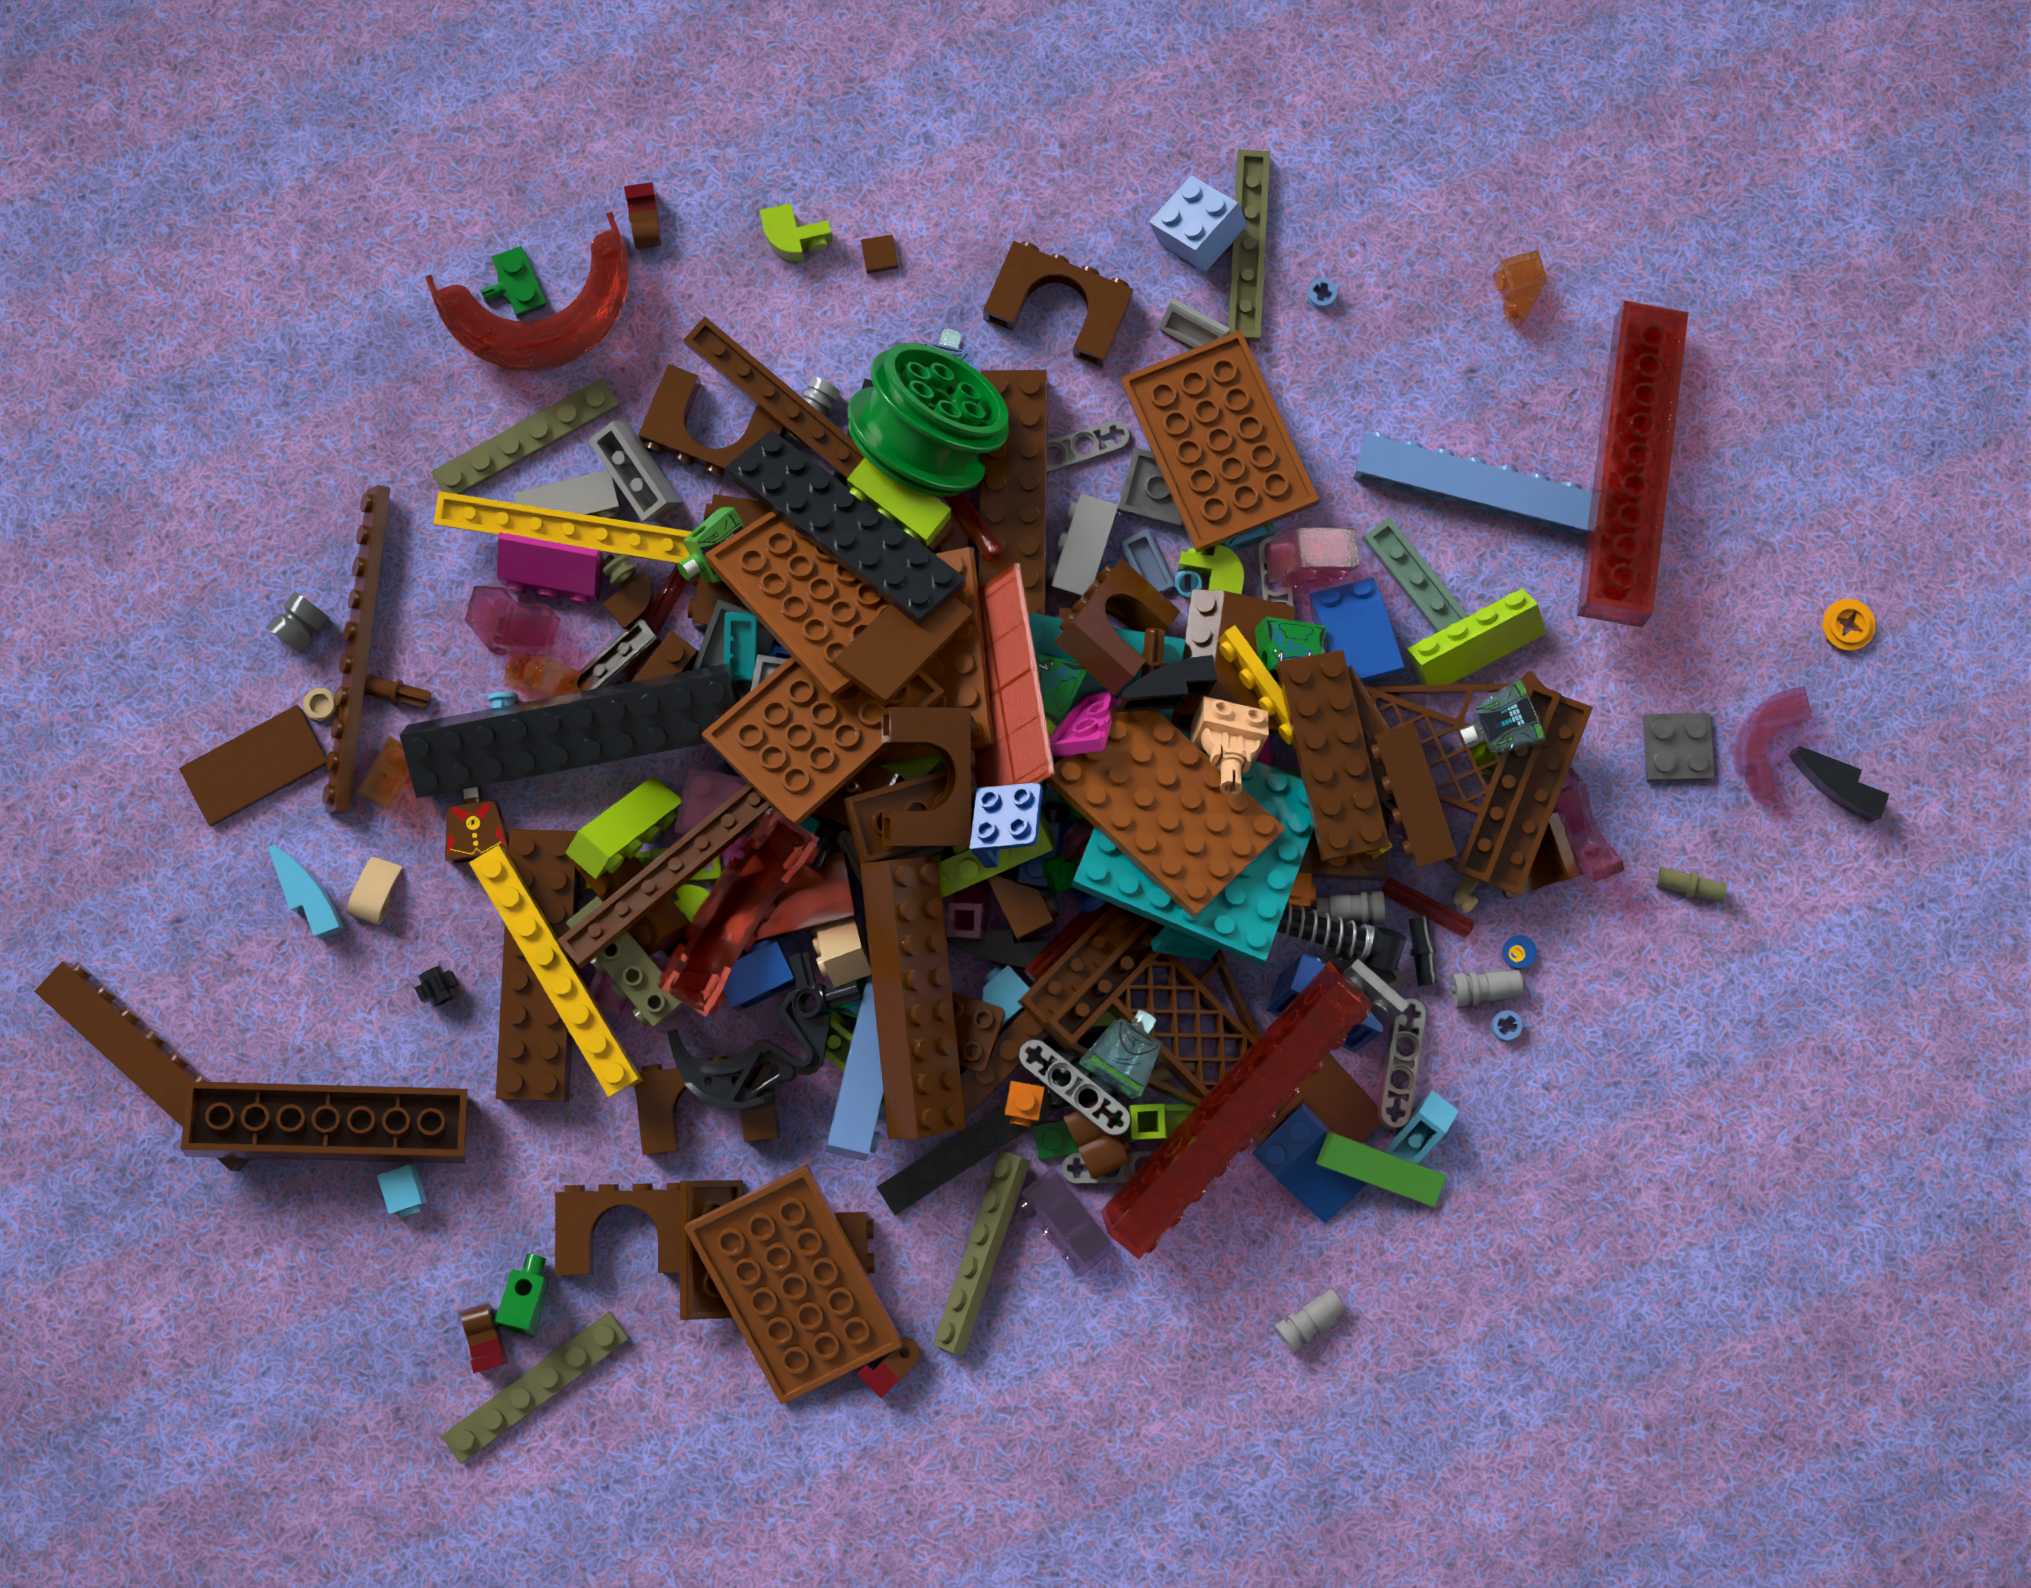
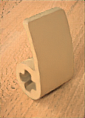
[347,857,402,925]

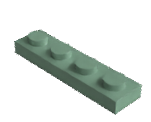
[1362,517,1468,633]

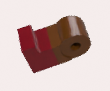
[624,182,662,249]
[461,1303,509,1374]
[857,1337,920,1398]

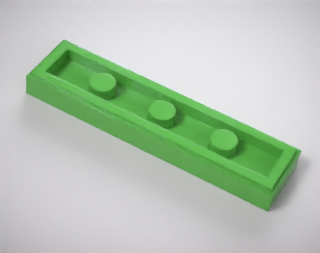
[1316,1131,1447,1207]

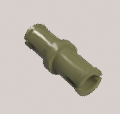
[1656,866,1727,904]

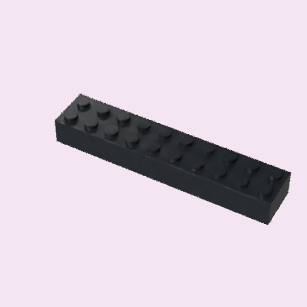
[399,663,741,798]

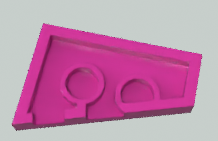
[1049,691,1117,758]

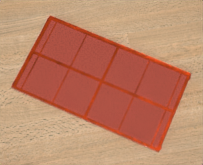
[973,563,1055,788]

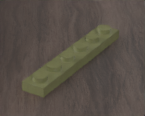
[1228,149,1270,342]
[431,377,619,495]
[933,1151,1031,1356]
[441,1311,629,1464]

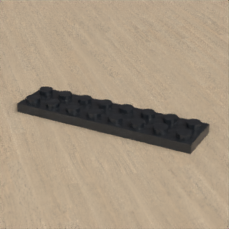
[725,430,966,626]

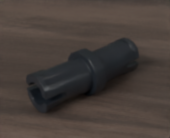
[1408,916,1438,986]

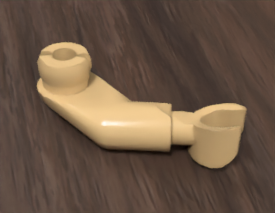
[1453,876,1480,913]

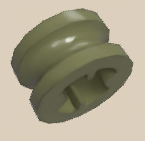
[602,554,637,586]

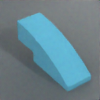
[268,845,346,939]

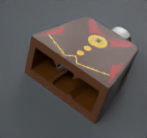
[445,786,509,864]

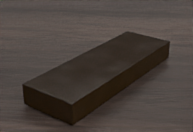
[568,616,662,692]

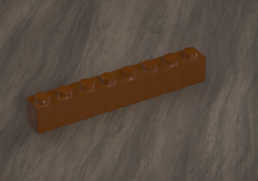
[34,961,251,1172]

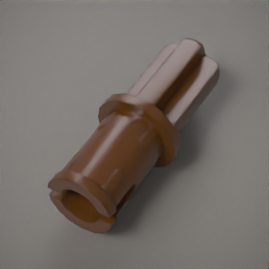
[1141,628,1166,677]
[364,674,432,710]

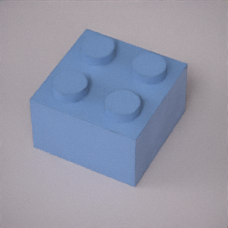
[1149,175,1248,272]

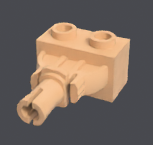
[1191,696,1269,796]

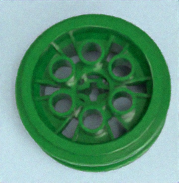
[847,343,1009,497]

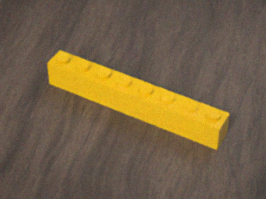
[469,845,643,1099]

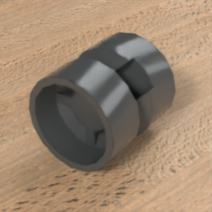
[266,591,330,654]

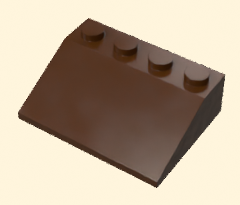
[1174,589,1296,733]

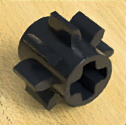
[414,966,459,1007]

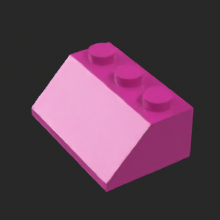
[497,532,605,605]

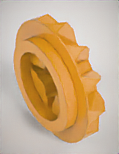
[1821,599,1875,652]

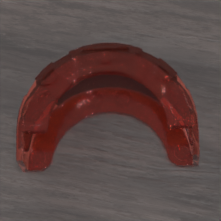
[425,212,629,371]
[656,808,820,1017]

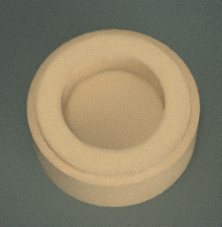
[303,688,338,722]

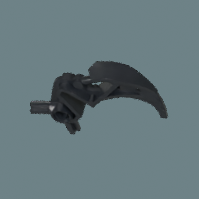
[667,952,863,1110]

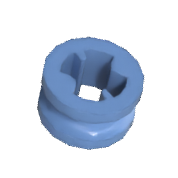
[1307,278,1337,310]
[1490,1010,1523,1041]

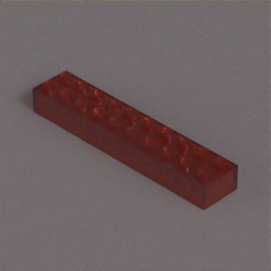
[1577,300,1689,628]
[1101,961,1373,1260]

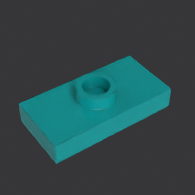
[724,612,760,681]
[1151,926,1219,960]

